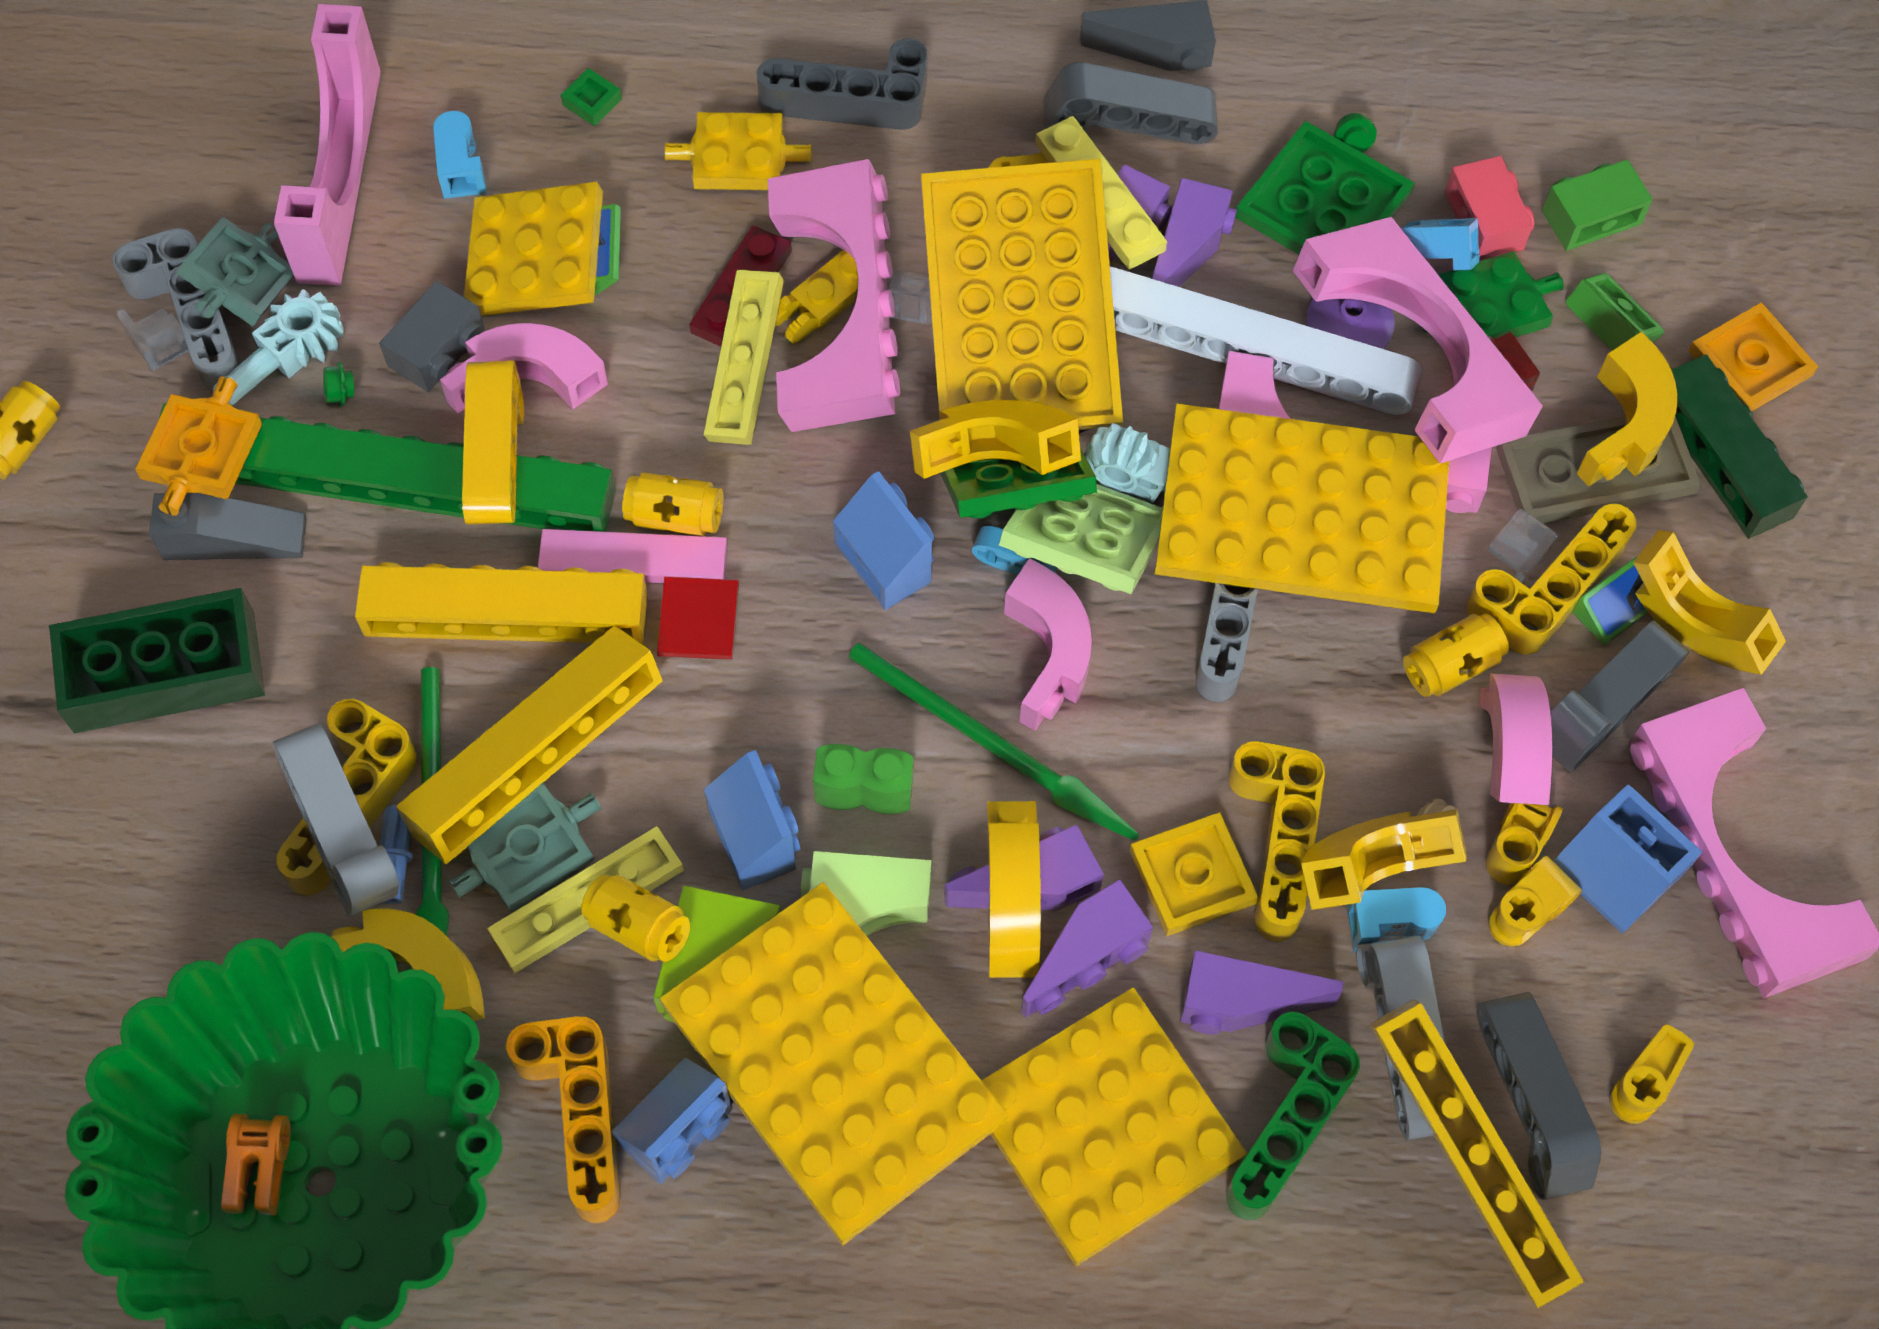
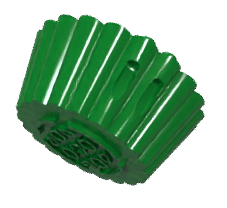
[65,932,503,1329]

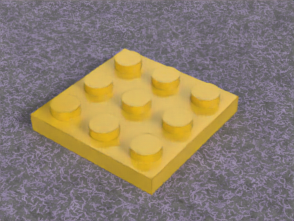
[464,181,603,316]

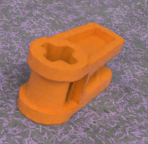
[221,1114,291,1216]

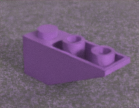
[944,825,1104,911]
[1021,880,1153,1018]

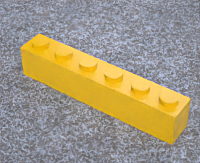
[355,562,648,644]
[395,625,663,864]
[1369,999,1584,1308]

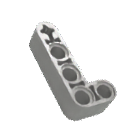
[113,228,240,391]
[1196,583,1258,702]
[272,723,399,916]
[1356,936,1445,1141]

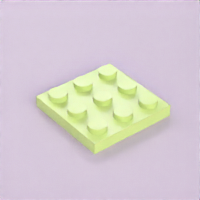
[999,484,1163,594]

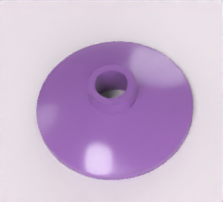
[1306,299,1395,349]

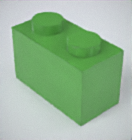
[1542,159,1653,251]

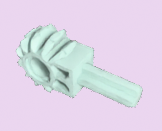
[213,288,344,406]
[1084,423,1170,504]

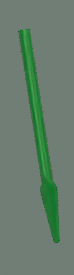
[849,643,1139,840]
[415,667,450,936]

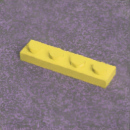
[1035,116,1167,270]
[703,270,784,445]
[487,826,684,974]

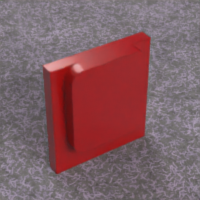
[657,577,739,660]

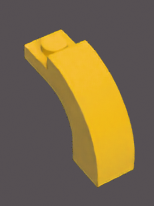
[1577,332,1677,487]
[910,400,1081,479]
[1633,530,1786,675]
[987,801,1041,978]
[1301,809,1467,910]
[330,909,485,1021]

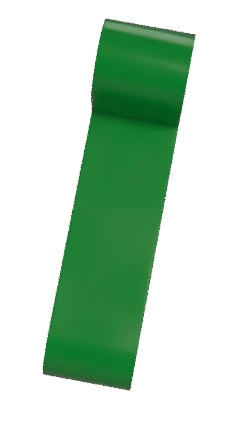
[1226,1012,1360,1220]

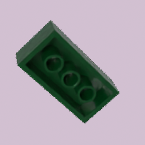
[49,588,265,734]

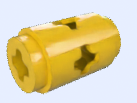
[0,380,60,480]
[622,472,724,537]
[1403,613,1509,697]
[581,874,690,962]

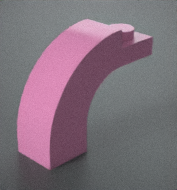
[440,323,608,414]
[1004,558,1092,731]
[1478,673,1552,805]

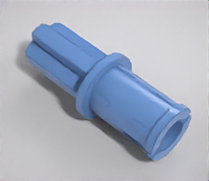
[379,805,413,904]

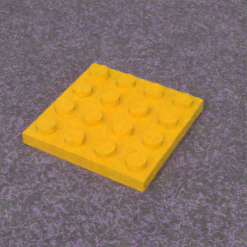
[981,987,1247,1267]

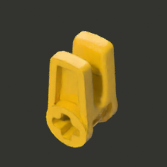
[1609,1024,1694,1124]

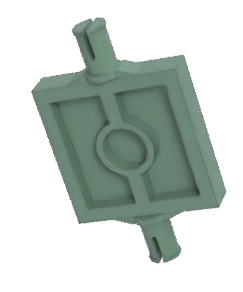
[176,217,294,326]
[449,783,602,913]

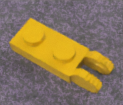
[775,250,858,344]

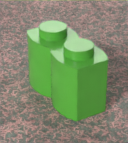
[813,744,914,814]

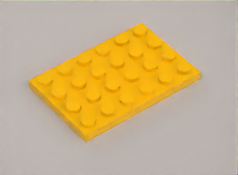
[921,159,1123,430]
[1154,403,1450,613]
[659,882,1009,1246]

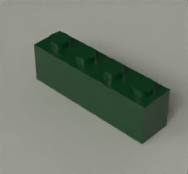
[1671,354,1808,539]

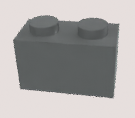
[379,280,485,393]

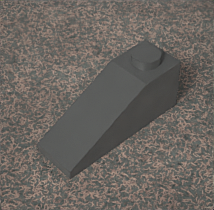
[1080,0,1216,71]
[149,493,306,560]

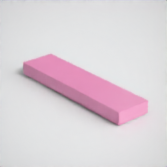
[538,529,727,583]

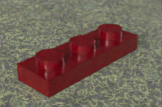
[689,225,792,347]

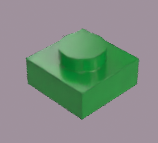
[560,68,622,127]

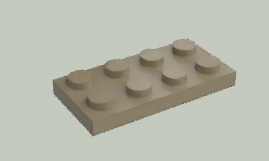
[1496,417,1702,527]

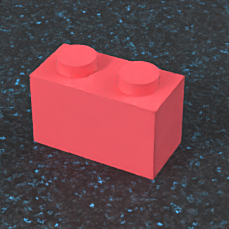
[1444,156,1534,261]

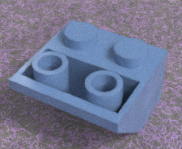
[833,471,934,610]
[704,750,801,890]
[1554,784,1702,934]
[612,1057,732,1185]

